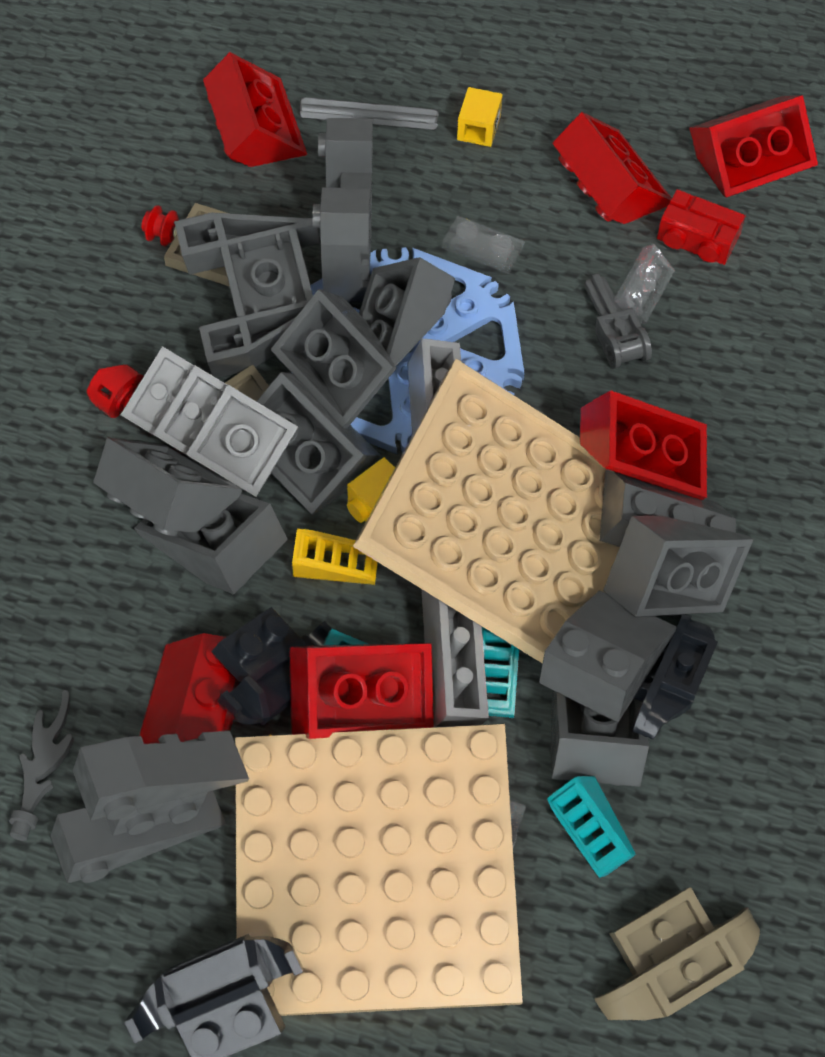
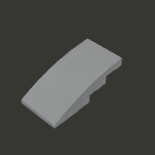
[121,346,299,497]

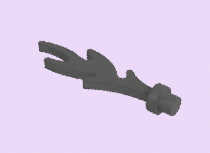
[9,690,74,841]

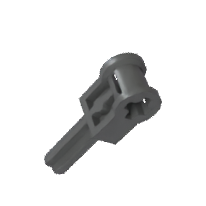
[585,274,652,369]

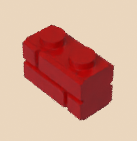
[657,189,746,265]

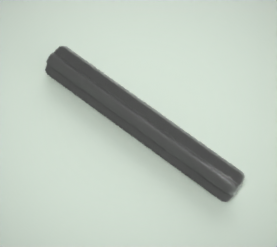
[299,97,439,130]

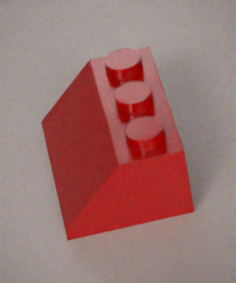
[203,52,307,167]
[690,95,818,198]
[552,111,672,224]
[580,390,707,500]
[139,633,239,744]

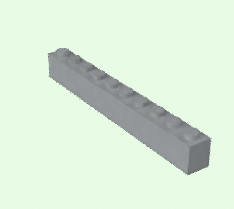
[408,338,489,728]

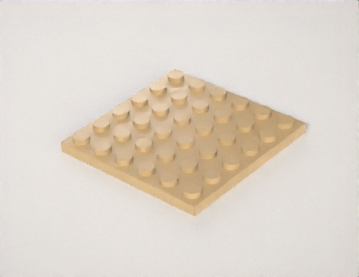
[353,359,620,664]
[235,724,523,1016]

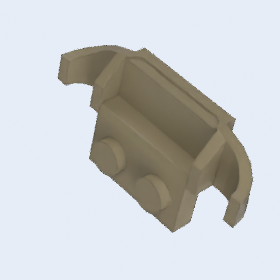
[594,887,760,1020]

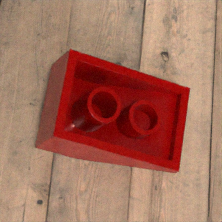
[290,643,434,739]

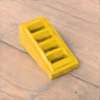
[292,528,378,585]

